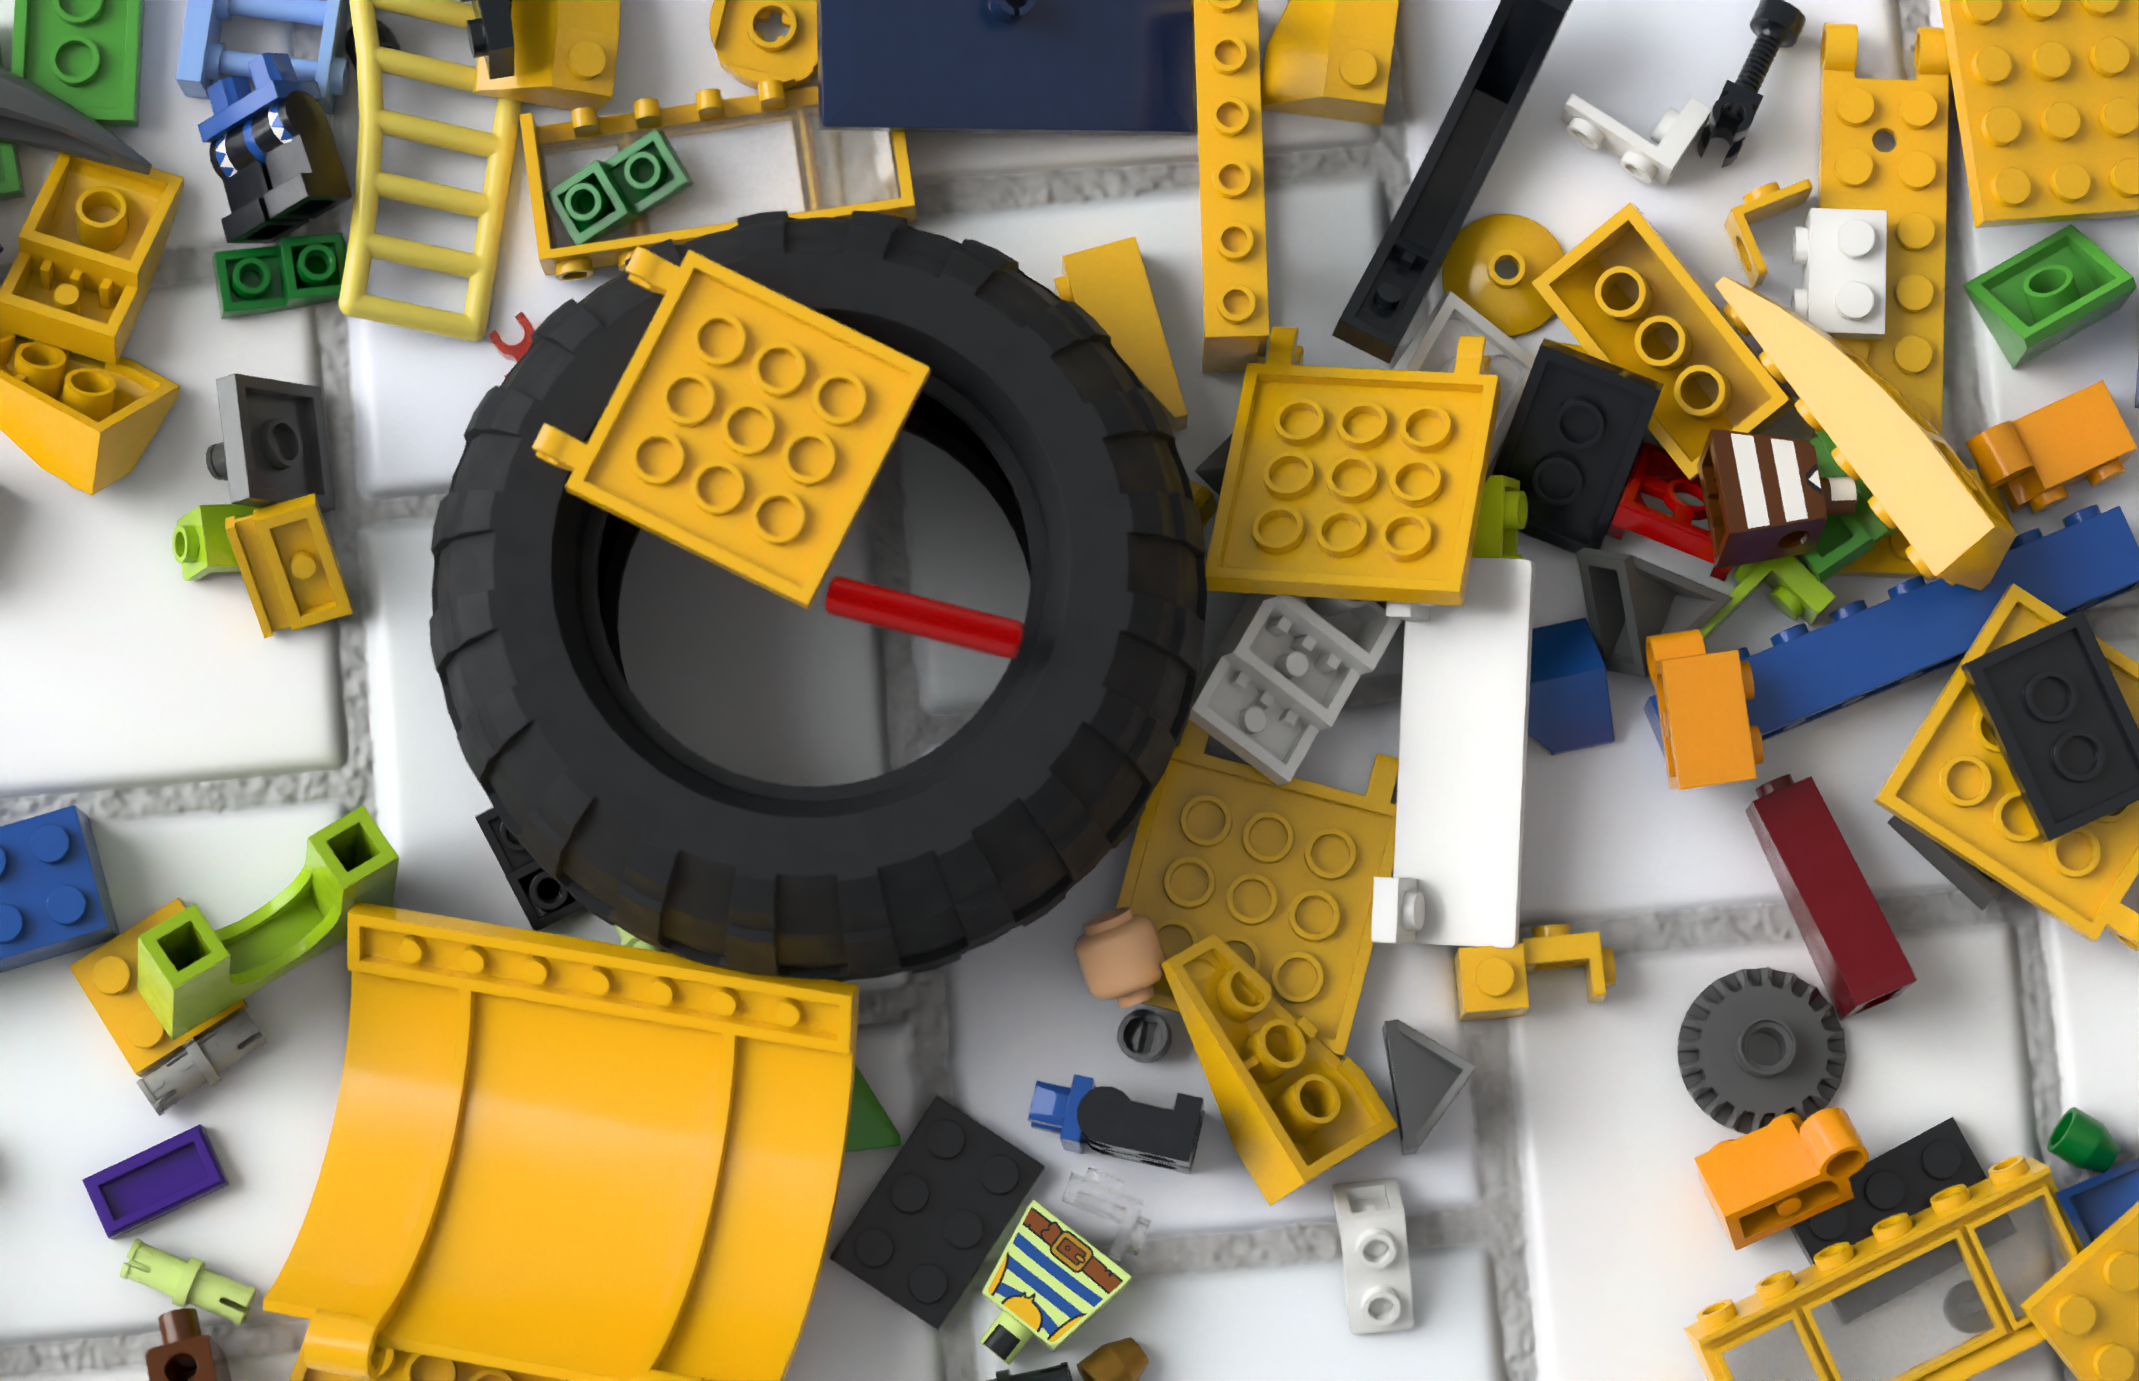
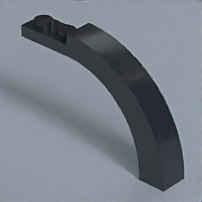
[1332,0,1574,364]

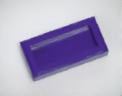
[82,1124,230,1240]

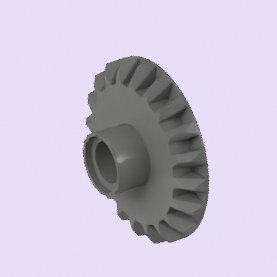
[1677,967,1847,1134]

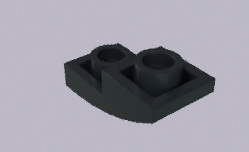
[475,806,584,931]

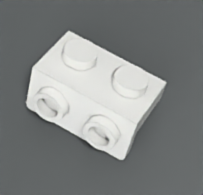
[1791,208,1887,340]

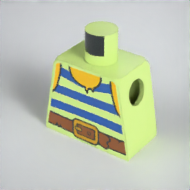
[979,1200,1131,1365]

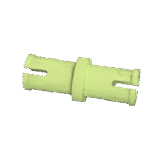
[120,1238,257,1327]

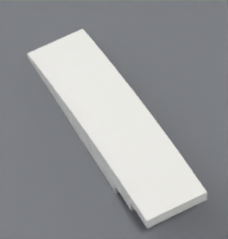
[1189,291,1535,786]

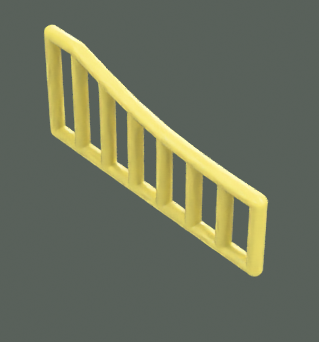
[339,0,522,342]

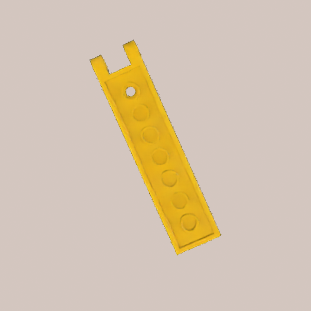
[1809,23,1950,580]

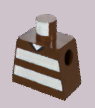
[1697,429,1857,568]

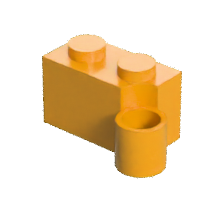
[1966,380,2137,514]
[1645,629,1764,790]
[1694,1107,1869,1251]

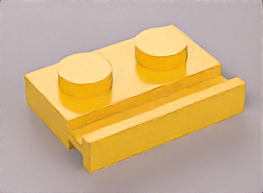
[225,493,353,638]

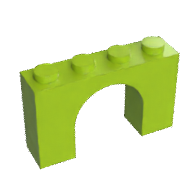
[137,805,399,1041]

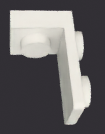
[1561,94,1712,187]
[1332,1177,1415,1335]

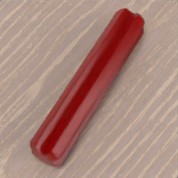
[825,576,1024,659]

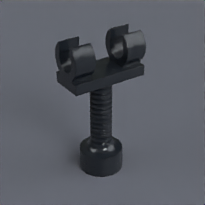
[1698,0,1806,168]

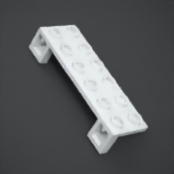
[1371,558,1535,948]

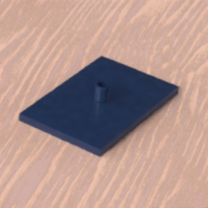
[817,0,1194,136]

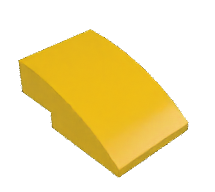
[0,152,184,366]

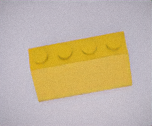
[1532,202,1795,481]

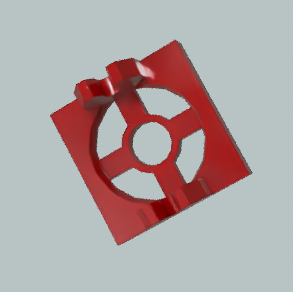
[1606,442,1733,582]

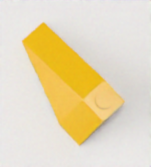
[473,0,620,112]
[1261,0,1399,125]
[0,329,180,496]
[1161,933,1398,1206]

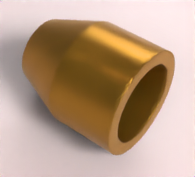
[1077,1337,1149,1381]

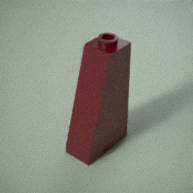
[1745,774,1917,1021]

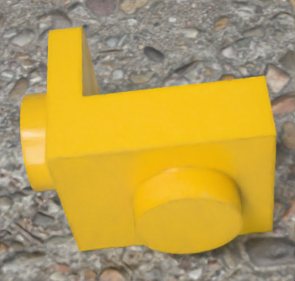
[1520,924,1616,1004]

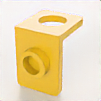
[1724,179,1813,288]

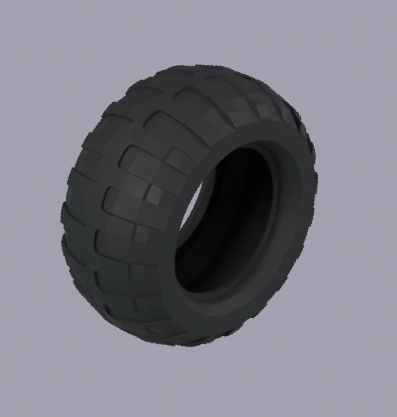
[429,210,1207,982]

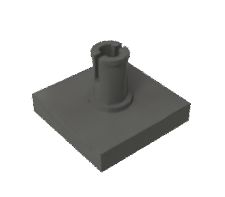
[206,373,336,513]

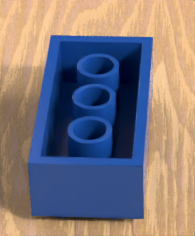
[0,805,120,973]

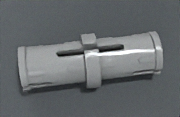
[136,1009,267,1116]

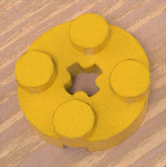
[709,0,818,90]

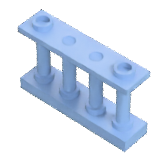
[176,0,350,114]

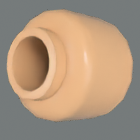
[1074,907,1167,1008]

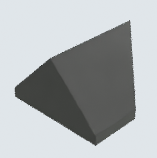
[1576,547,1733,678]
[1382,1019,1477,1155]

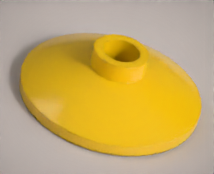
[1442,214,1564,337]

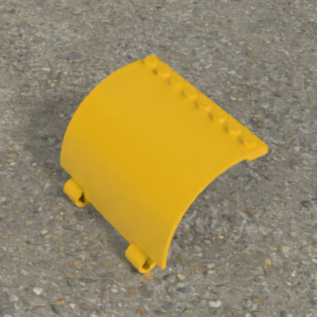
[264,901,859,1381]

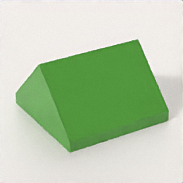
[1964,224,2136,369]

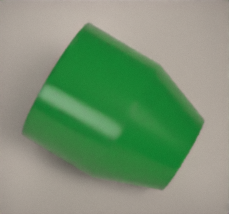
[2047,1107,2120,1173]

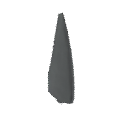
[0,67,152,175]

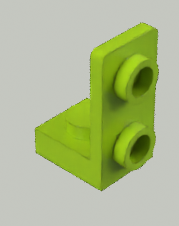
[1700,556,1836,641]

